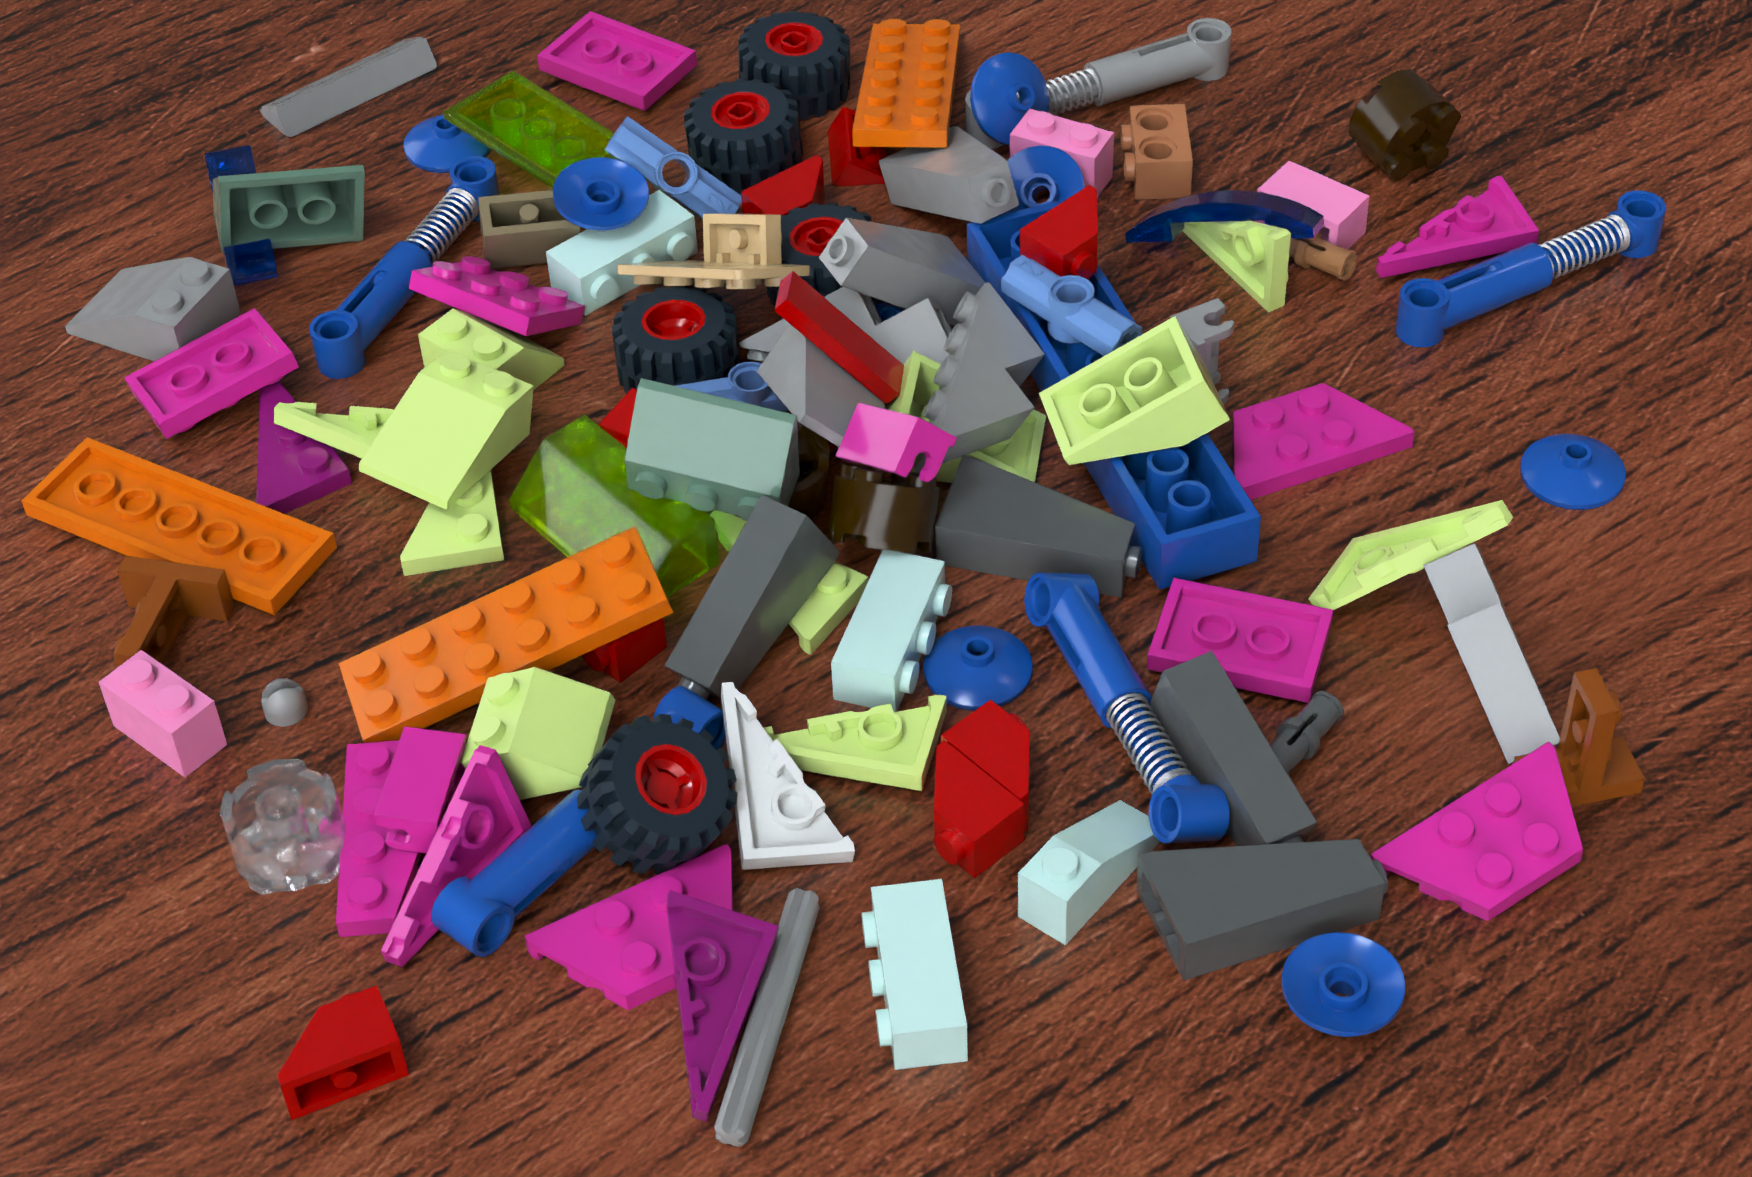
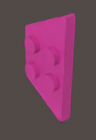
[1232,383,1415,500]
[1371,741,1583,921]
[524,844,734,1010]

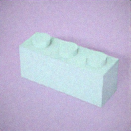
[546,190,698,316]
[831,550,952,712]
[861,879,968,1070]

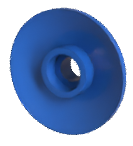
[970,52,1049,145]
[404,113,494,173]
[998,146,1085,216]
[553,157,649,231]
[1520,434,1626,510]
[923,625,1032,711]
[1281,932,1405,1037]

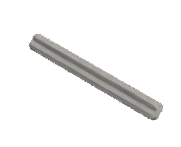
[714,888,820,1147]

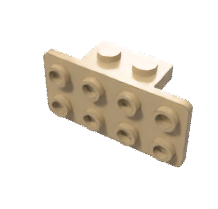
[617,213,810,289]

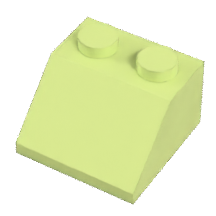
[418,308,565,390]
[460,667,616,800]

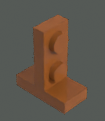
[114,556,235,667]
[1513,668,1645,807]

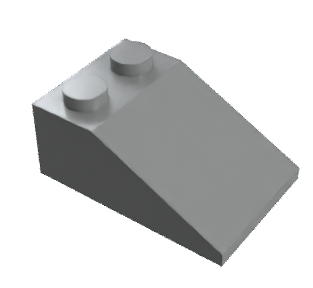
[65,257,241,361]
[757,324,885,471]

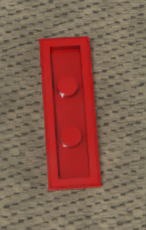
[774,271,904,404]

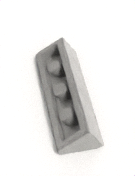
[260,36,437,137]

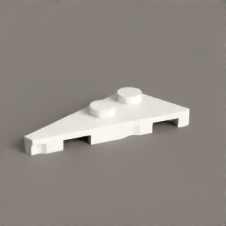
[721,682,855,870]

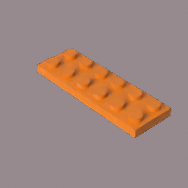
[852,19,960,148]
[21,437,337,616]
[338,526,674,743]

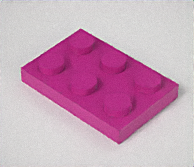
[537,11,697,111]
[409,256,585,336]
[124,308,299,439]
[1147,578,1334,703]

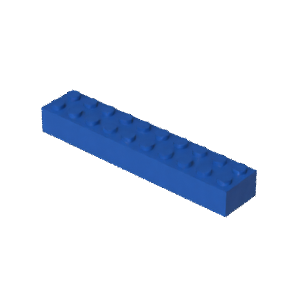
[967,201,1261,590]

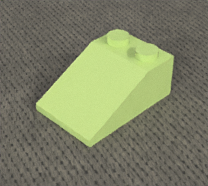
[1039,316,1230,465]
[359,349,534,510]
[885,351,1046,483]

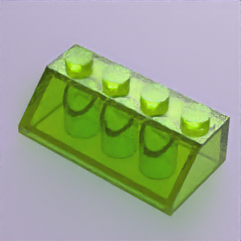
[443,71,617,188]
[509,414,719,597]

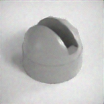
[261,678,308,727]

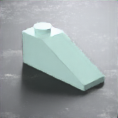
[1018,800,1160,945]

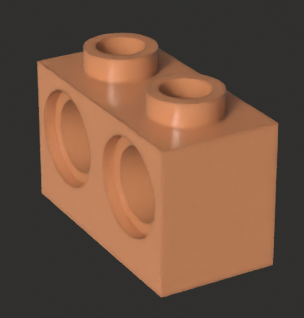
[1120,104,1193,200]

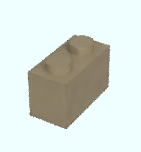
[478,190,580,269]

